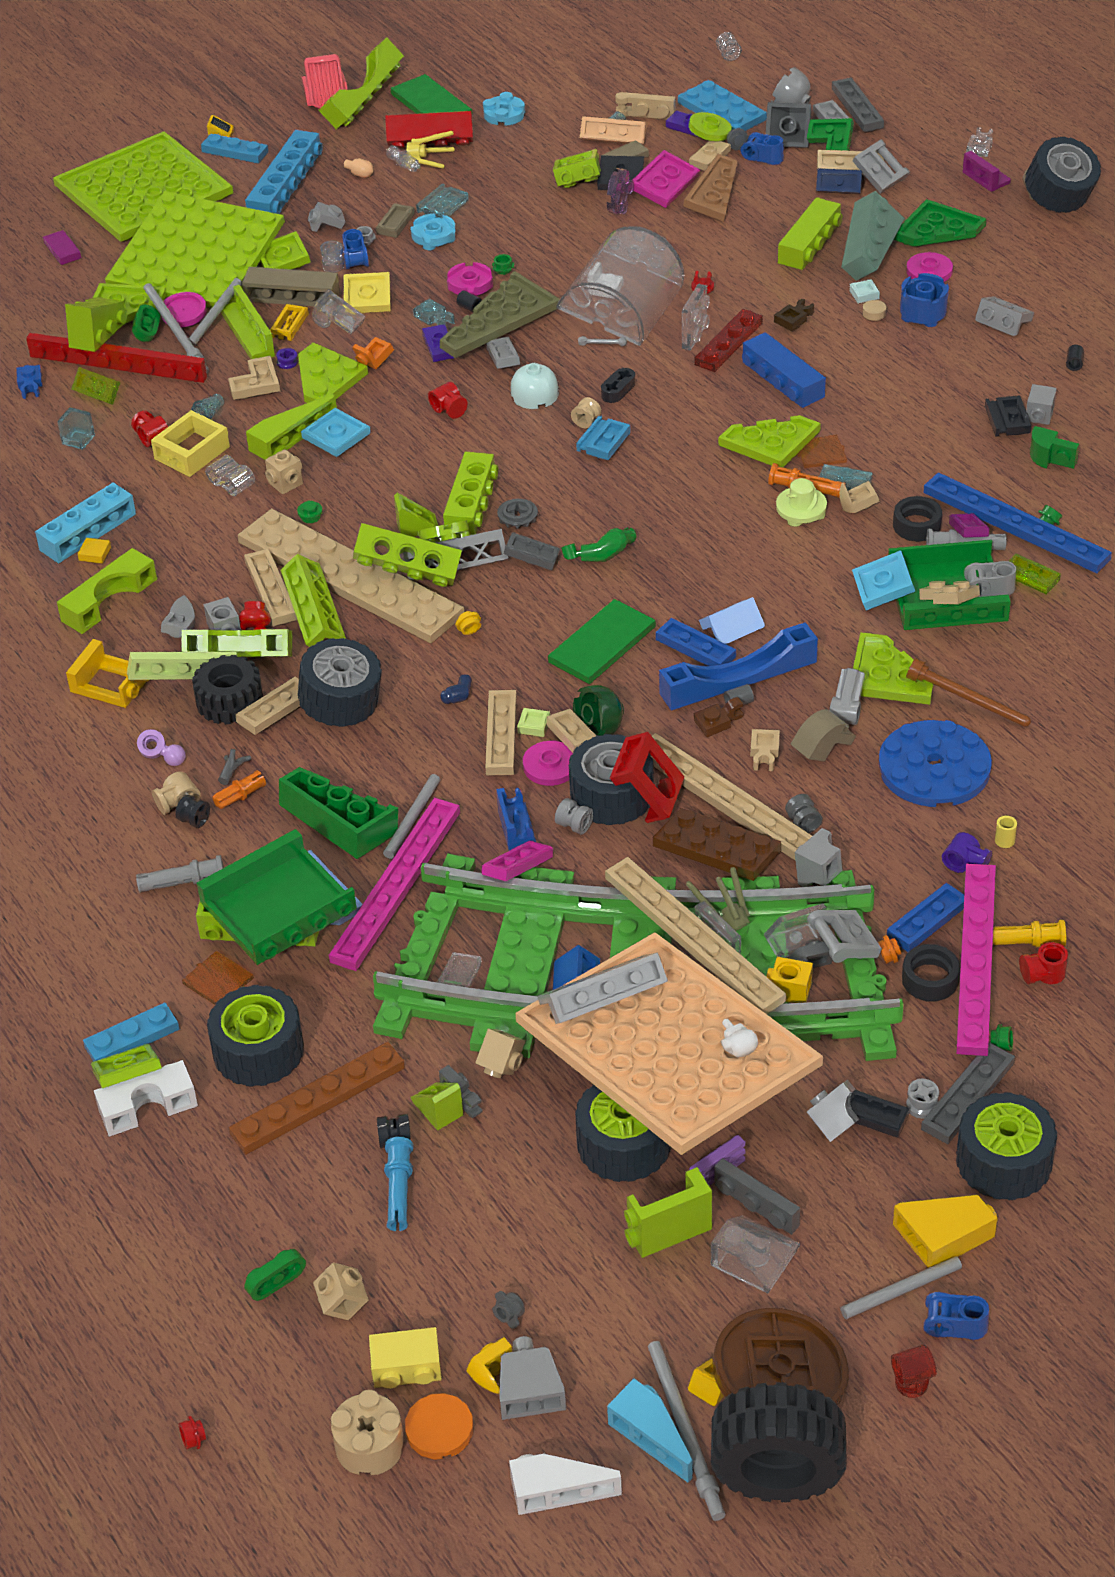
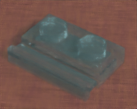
[416,183,469,218]

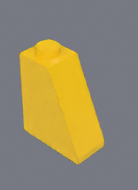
[893,1195,998,1268]

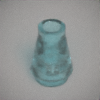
[191,394,224,420]

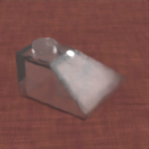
[711,1215,800,1293]

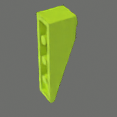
[246,394,337,460]

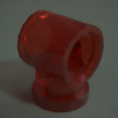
[891,1344,937,1398]

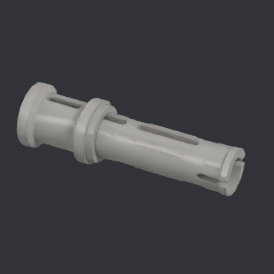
[926,529,1006,551]
[136,855,224,893]

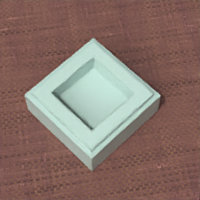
[850,279,880,303]

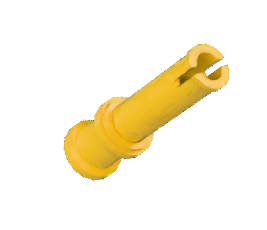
[992,920,1066,948]

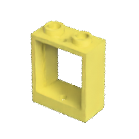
[151,410,230,477]

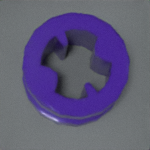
[276,348,298,369]

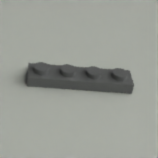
[832,77,884,132]
[921,1042,1015,1144]

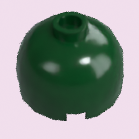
[573,685,624,736]

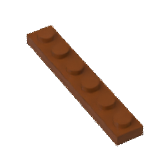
[229,1041,405,1155]

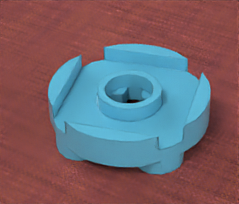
[483,92,525,125]
[411,214,456,250]

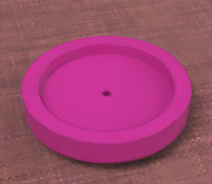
[906,252,953,282]
[161,292,207,327]
[523,741,573,786]

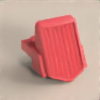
[301,54,348,109]

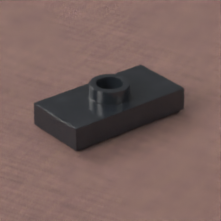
[850,1090,910,1138]

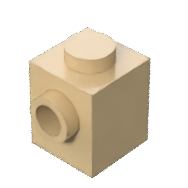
[476,1028,526,1078]

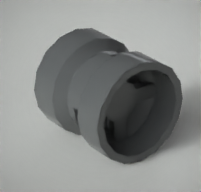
[785,794,823,833]

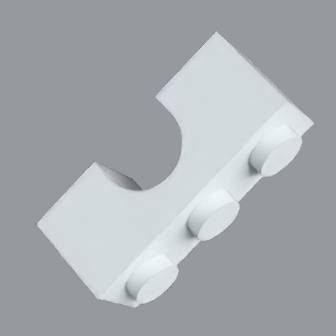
[94,1060,198,1136]

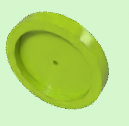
[688,112,732,141]

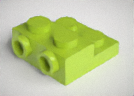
[553,149,601,188]

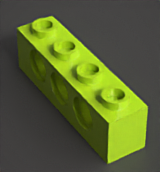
[443,452,498,535]
[353,523,462,587]

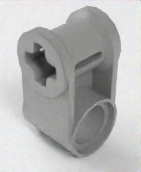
[964,561,1016,597]

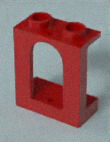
[610,732,685,823]

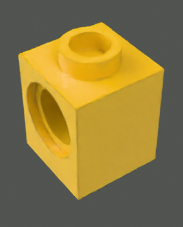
[766,957,813,1003]

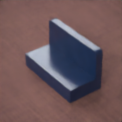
[816,168,862,194]

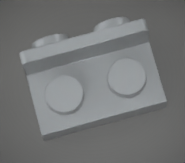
[975,296,1034,336]

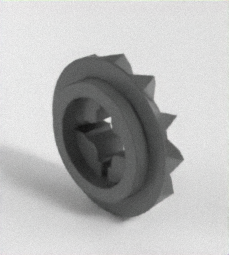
[497,499,538,529]

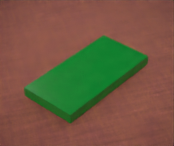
[390,74,472,114]
[548,599,656,685]

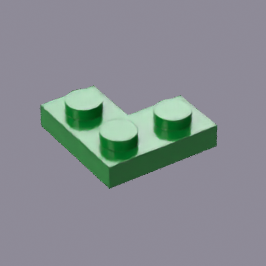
[807,118,854,151]

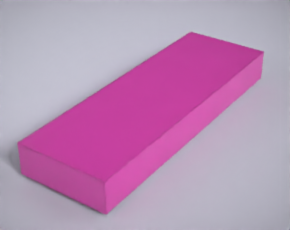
[482,841,553,881]

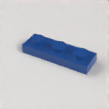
[656,618,736,666]
[887,883,964,952]

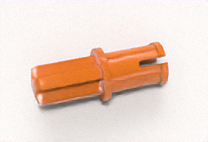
[212,770,266,809]

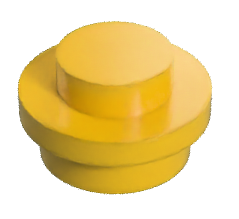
[455,611,481,635]

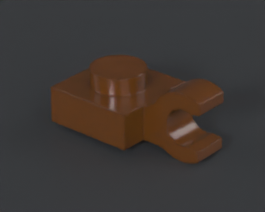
[694,697,744,737]

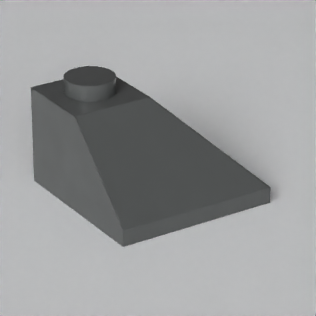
[766,102,812,148]

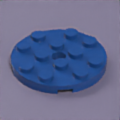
[879,720,992,807]

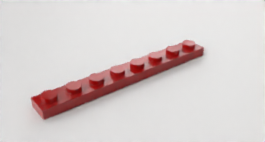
[26,333,207,383]

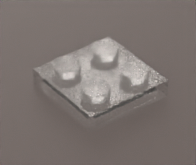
[682,284,710,351]

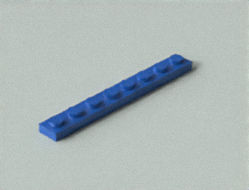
[923,472,1112,573]

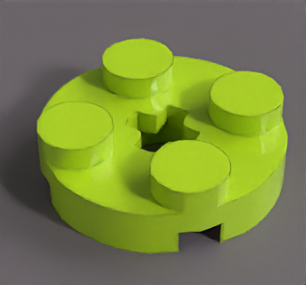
[418,520,470,543]

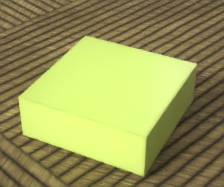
[517,708,550,737]

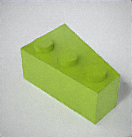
[65,297,127,352]

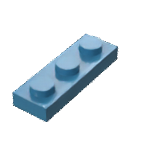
[201,134,268,163]
[83,1003,180,1062]

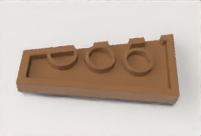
[683,154,738,222]

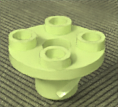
[776,478,827,526]

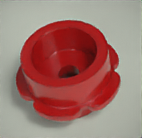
[178,1416,206,1450]

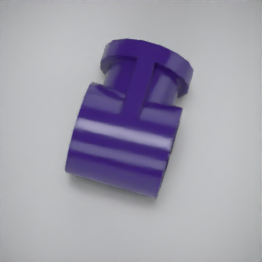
[942,832,992,873]

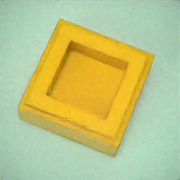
[78,538,111,564]

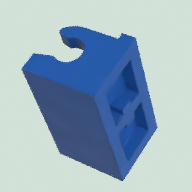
[496,788,536,850]

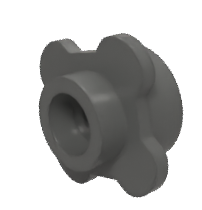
[492,1291,525,1329]

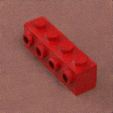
[385,111,473,149]

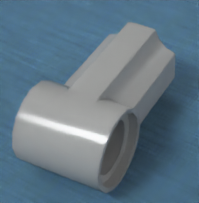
[829,668,865,725]

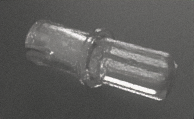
[386,145,421,172]

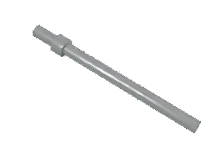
[144,283,209,373]
[648,1341,725,1521]

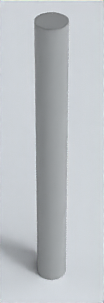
[189,278,242,346]
[383,774,440,859]
[840,1256,962,1319]

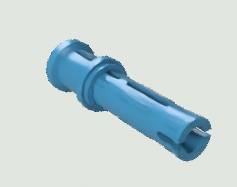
[384,1137,413,1231]

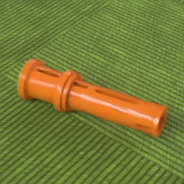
[768,463,846,498]

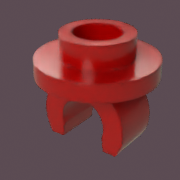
[691,271,714,295]

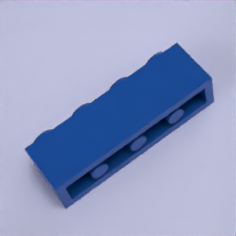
[742,332,826,408]

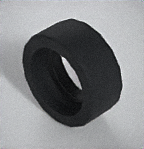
[893,496,942,542]
[902,944,960,1002]

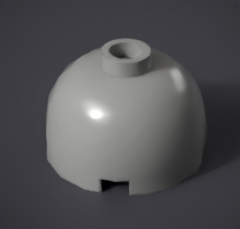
[771,67,811,104]

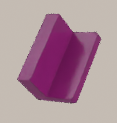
[963,151,1011,192]

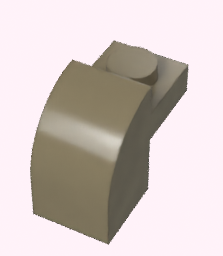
[791,709,856,762]

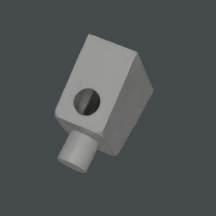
[500,1336,566,1420]

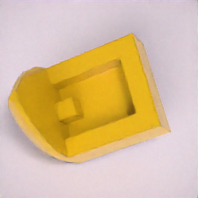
[466,1337,512,1394]

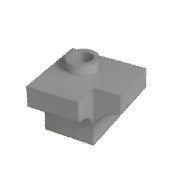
[795,828,842,887]
[807,1080,859,1142]

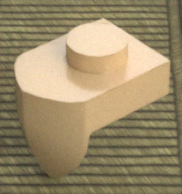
[840,481,879,513]

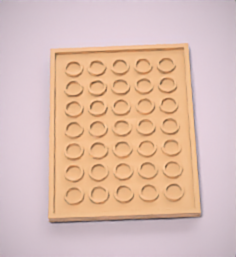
[516,932,823,1155]

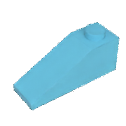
[607,1378,692,1482]

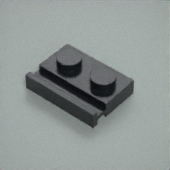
[985,395,1031,437]

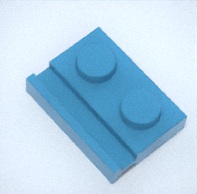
[576,416,630,460]

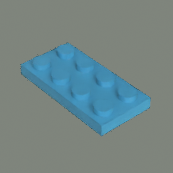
[678,80,767,131]

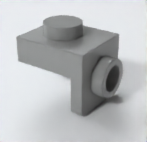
[308,202,345,232]

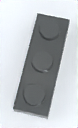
[715,1158,800,1235]

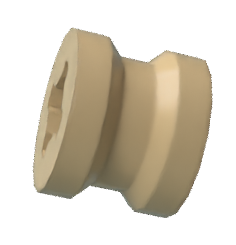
[571,397,601,428]

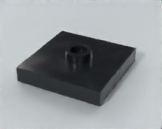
[597,155,644,191]

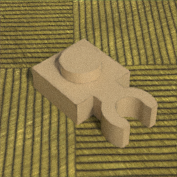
[751,729,780,771]

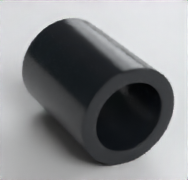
[456,290,482,312]
[1066,344,1084,371]

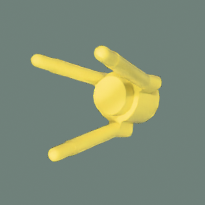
[406,131,455,169]

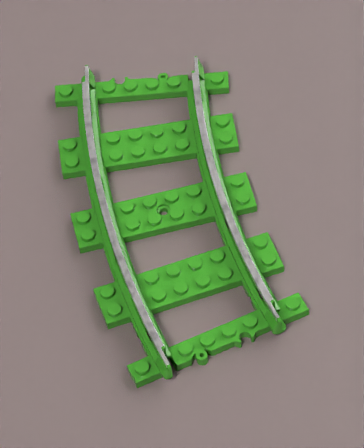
[373,854,904,1061]

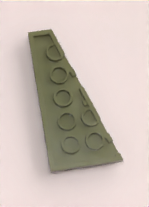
[440,271,561,358]

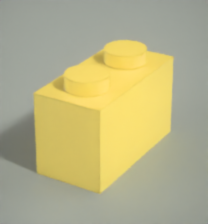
[369,1327,442,1388]

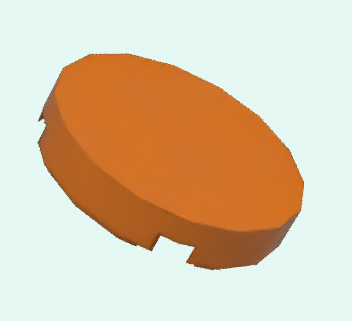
[405,1393,473,1460]

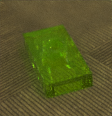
[71,367,121,405]
[1009,554,1061,594]

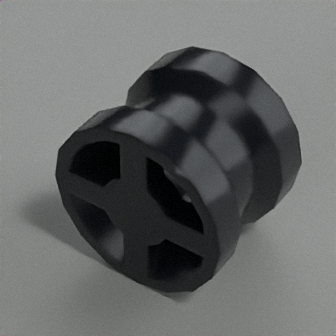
[175,795,210,828]

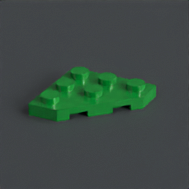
[893,199,987,246]

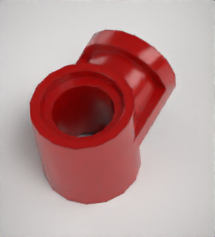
[428,381,468,419]
[131,410,168,447]
[1019,942,1068,985]

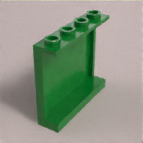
[888,539,1011,630]
[197,829,357,965]

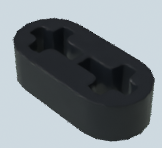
[601,368,635,403]

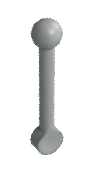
[578,336,627,346]

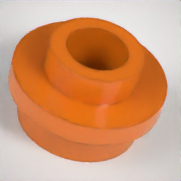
[878,935,901,964]

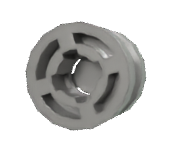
[555,798,593,835]

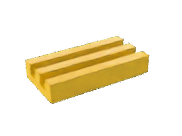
[270,304,309,341]

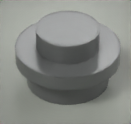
[727,128,748,150]

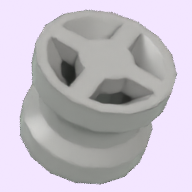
[906,1079,939,1119]

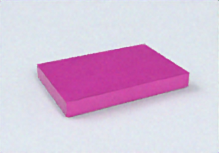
[629,150,700,208]

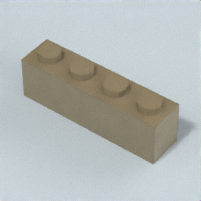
[242,267,340,308]

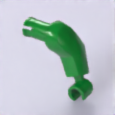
[562,527,637,562]

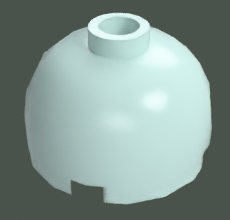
[511,363,559,409]

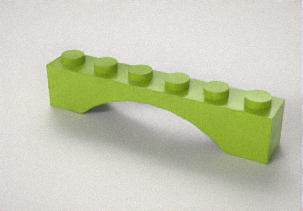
[318,37,404,129]

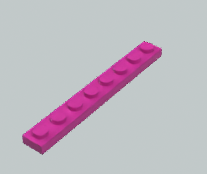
[329,798,460,971]
[957,864,996,1056]

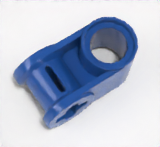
[740,132,784,165]
[342,229,369,270]
[923,1292,989,1340]

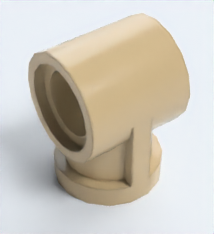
[152,772,200,815]

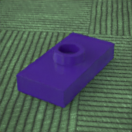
[666,110,700,138]
[422,324,454,362]

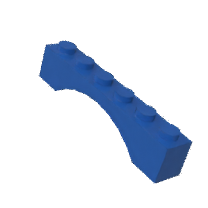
[659,622,818,710]

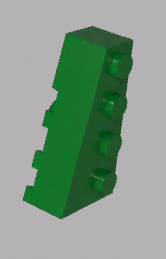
[279,767,398,859]

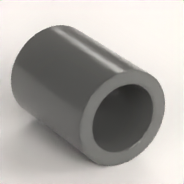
[724,684,754,705]

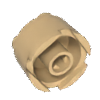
[331,1390,403,1475]

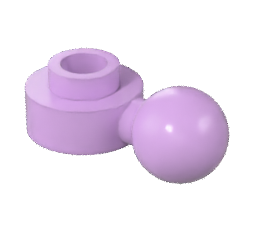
[137,729,186,766]

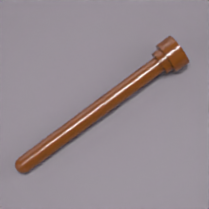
[906,658,1031,727]

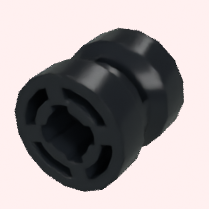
[377,1113,411,1148]

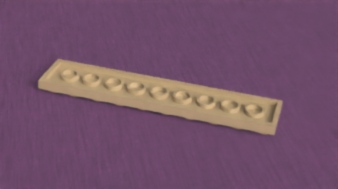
[238,509,464,643]

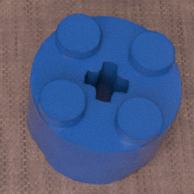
[900,273,949,327]

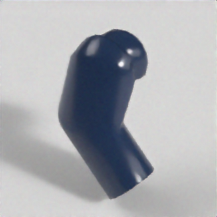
[440,675,472,704]

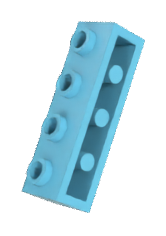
[35,483,136,564]

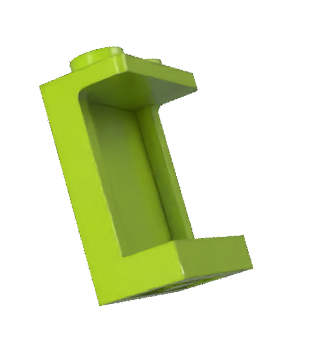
[624,1167,712,1258]

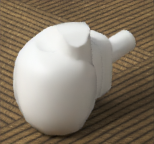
[721,1019,758,1057]

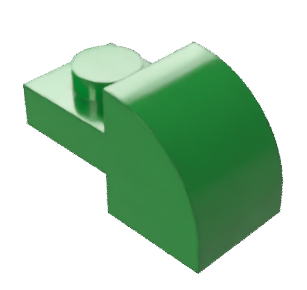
[1030,426,1079,469]

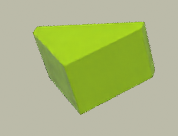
[394,492,438,537]
[410,1082,463,1131]

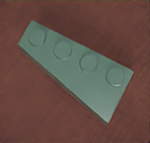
[841,191,905,281]

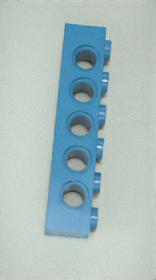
[245,130,323,214]

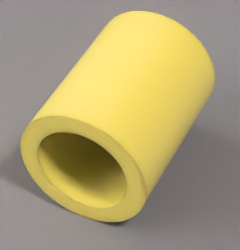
[995,816,1017,848]

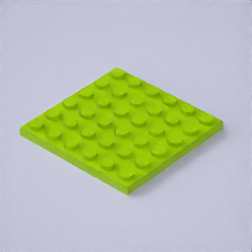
[53,131,233,242]
[105,191,285,308]

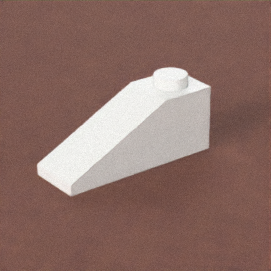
[509,1454,622,1515]

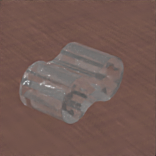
[205,455,255,496]

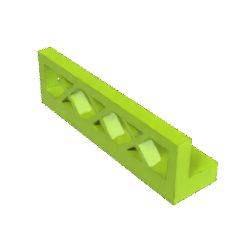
[221,285,275,359]
[281,554,346,647]

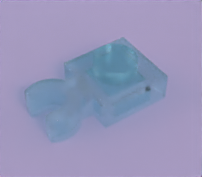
[413,299,455,326]

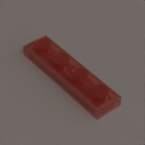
[695,309,763,372]

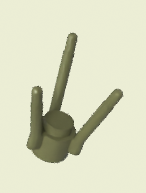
[686,867,751,933]

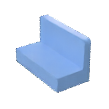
[699,597,765,644]

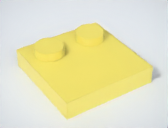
[344,272,391,314]

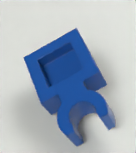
[17,365,42,399]

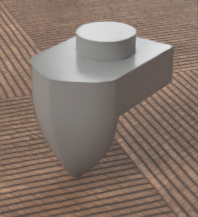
[161,595,195,638]

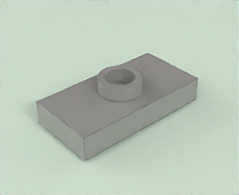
[486,337,520,369]

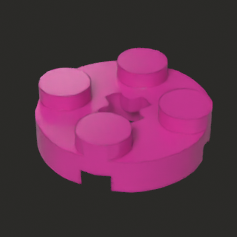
[447,262,493,297]

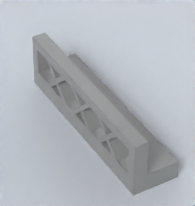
[400,529,509,580]
[537,952,668,1024]

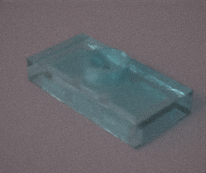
[819,464,873,491]

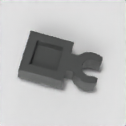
[439,1065,482,1118]

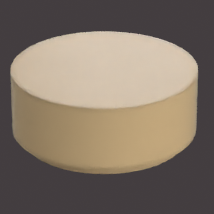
[863,300,886,321]

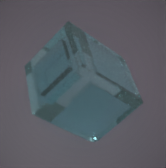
[57,407,95,450]

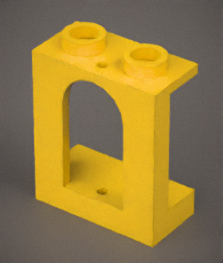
[66,639,149,708]

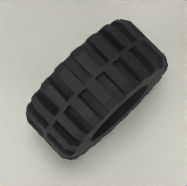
[711,1382,847,1503]

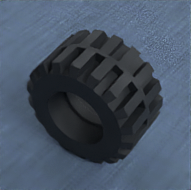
[192,655,263,725]

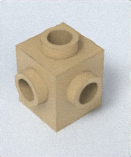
[265,449,303,494]
[313,1262,369,1320]

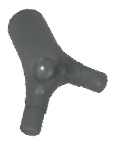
[218,749,251,785]

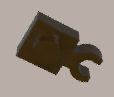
[774,299,814,331]

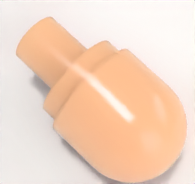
[344,158,373,178]

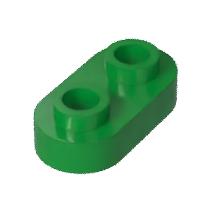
[132,304,160,342]
[244,1249,306,1301]

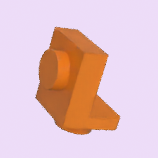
[352,337,394,369]

